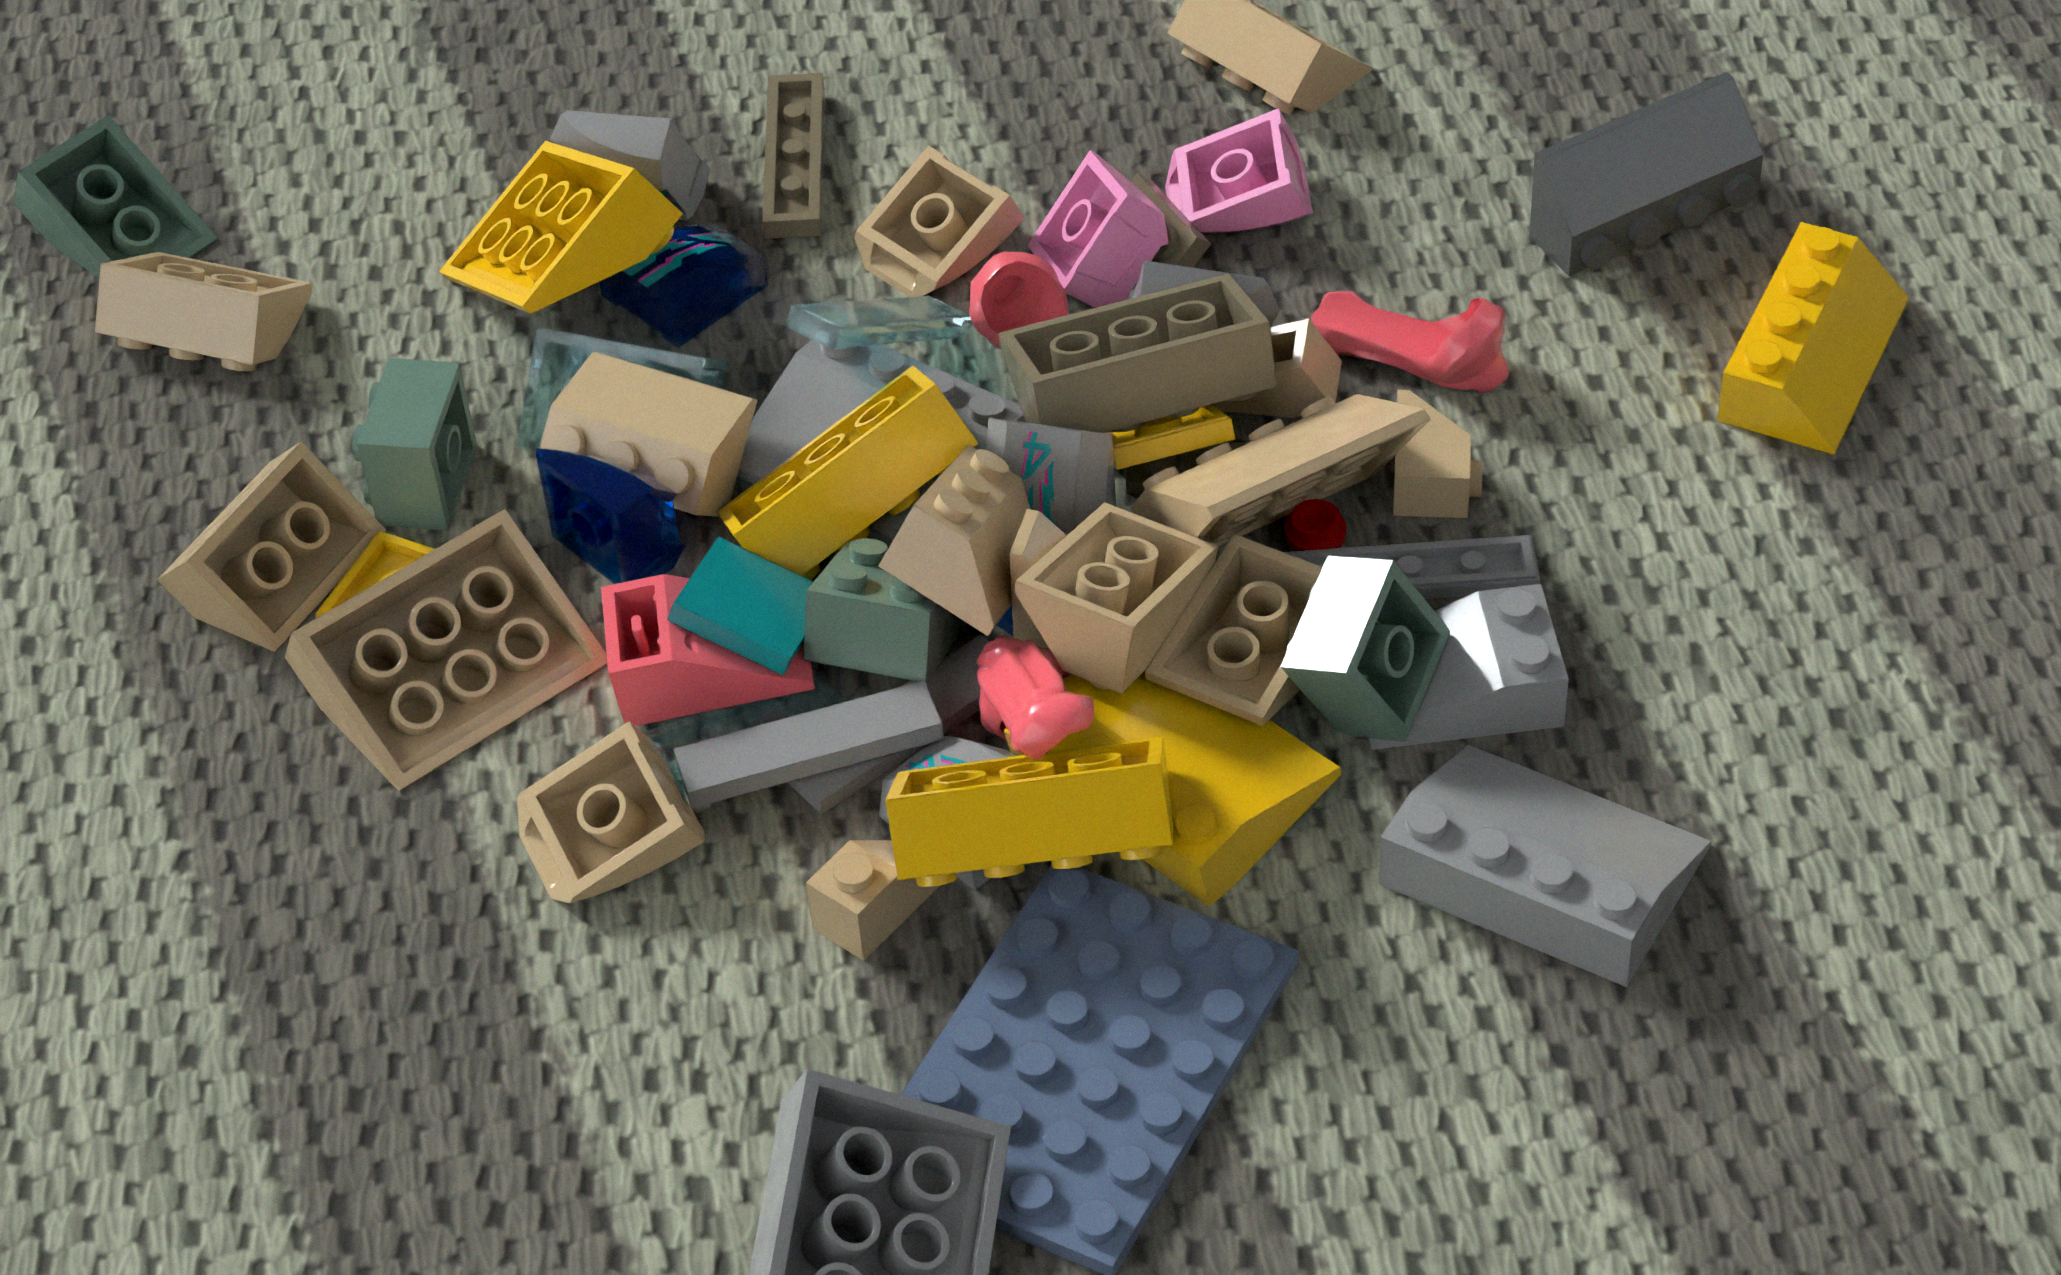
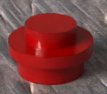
[1284,499,1346,551]

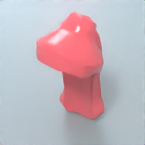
[969,251,1069,349]
[1311,291,1510,393]
[977,635,1094,760]

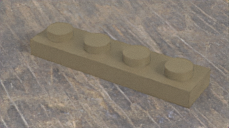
[762,73,825,239]

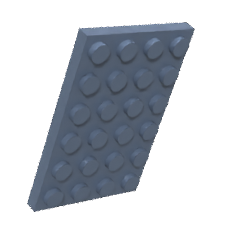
[900,864,1299,1275]

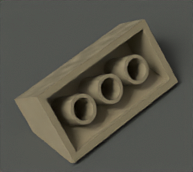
[998,273,1277,433]

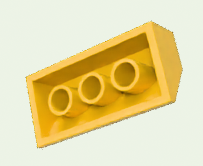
[1717,222,1909,455]
[717,365,979,580]
[885,737,1173,887]

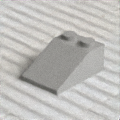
[1368,584,1569,750]

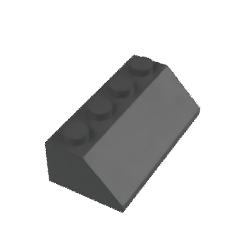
[1529,72,1763,276]

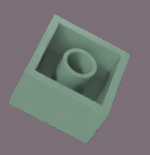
[352,358,477,531]
[804,538,965,683]
[1280,556,1451,742]

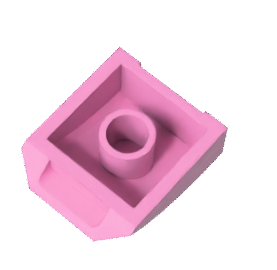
[1165,108,1314,234]
[1027,150,1169,308]

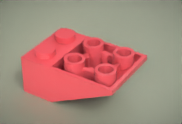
[601,574,815,726]

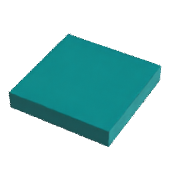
[667,537,813,675]

